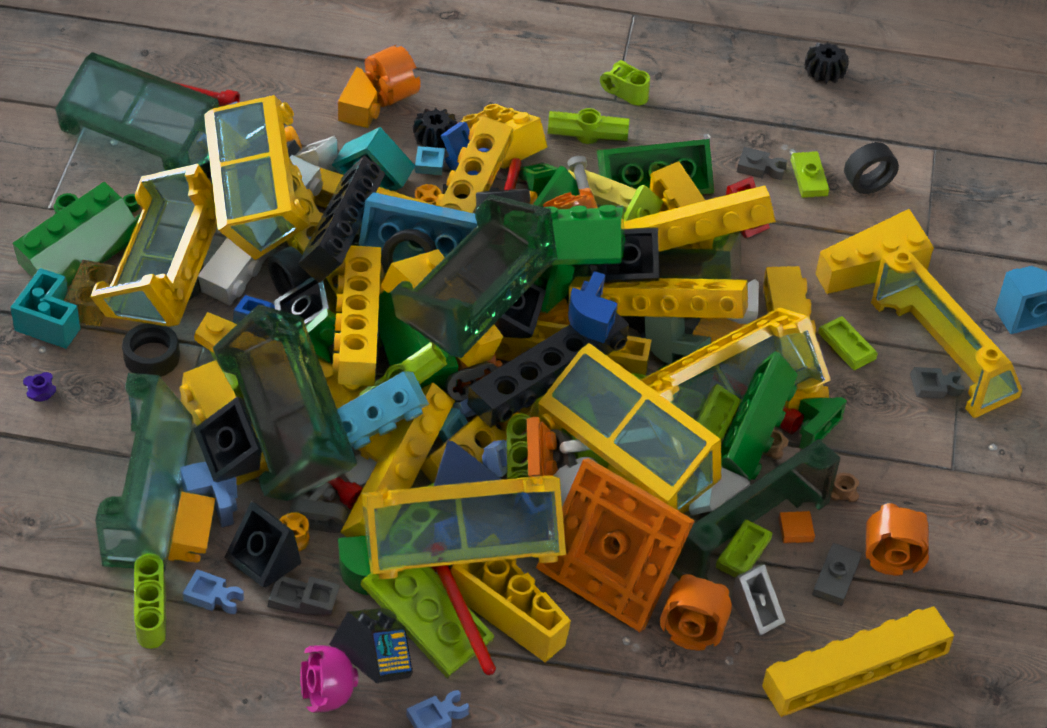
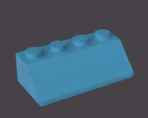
[359,192,484,279]

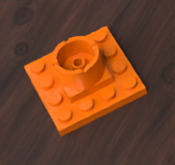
[536,458,695,632]

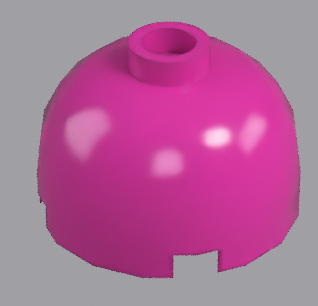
[300,645,359,713]

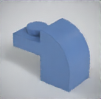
[180,462,238,527]

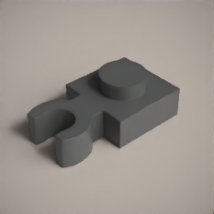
[737,147,787,180]
[910,367,965,399]

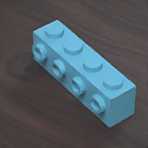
[301,371,429,465]

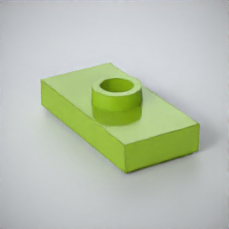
[791,152,829,198]
[624,185,664,222]
[818,316,878,371]
[696,384,741,442]
[715,519,773,578]

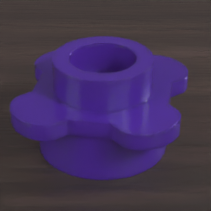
[23,372,56,402]

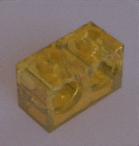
[64,260,117,327]

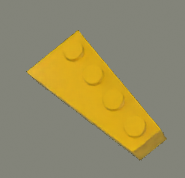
[649,161,740,279]
[815,209,934,294]
[381,249,503,367]
[180,360,271,486]
[451,533,571,663]

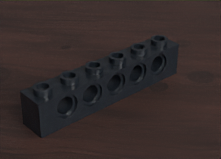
[298,155,385,283]
[467,312,629,428]

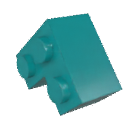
[331,127,415,191]
[10,268,81,349]

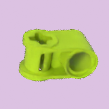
[599,60,650,106]

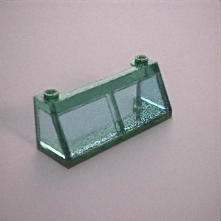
[55,52,221,180]
[95,373,194,571]

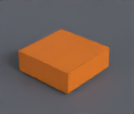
[778,511,815,543]

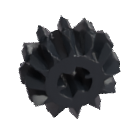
[804,42,849,84]
[413,107,457,150]

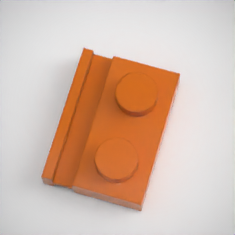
[527,417,558,477]

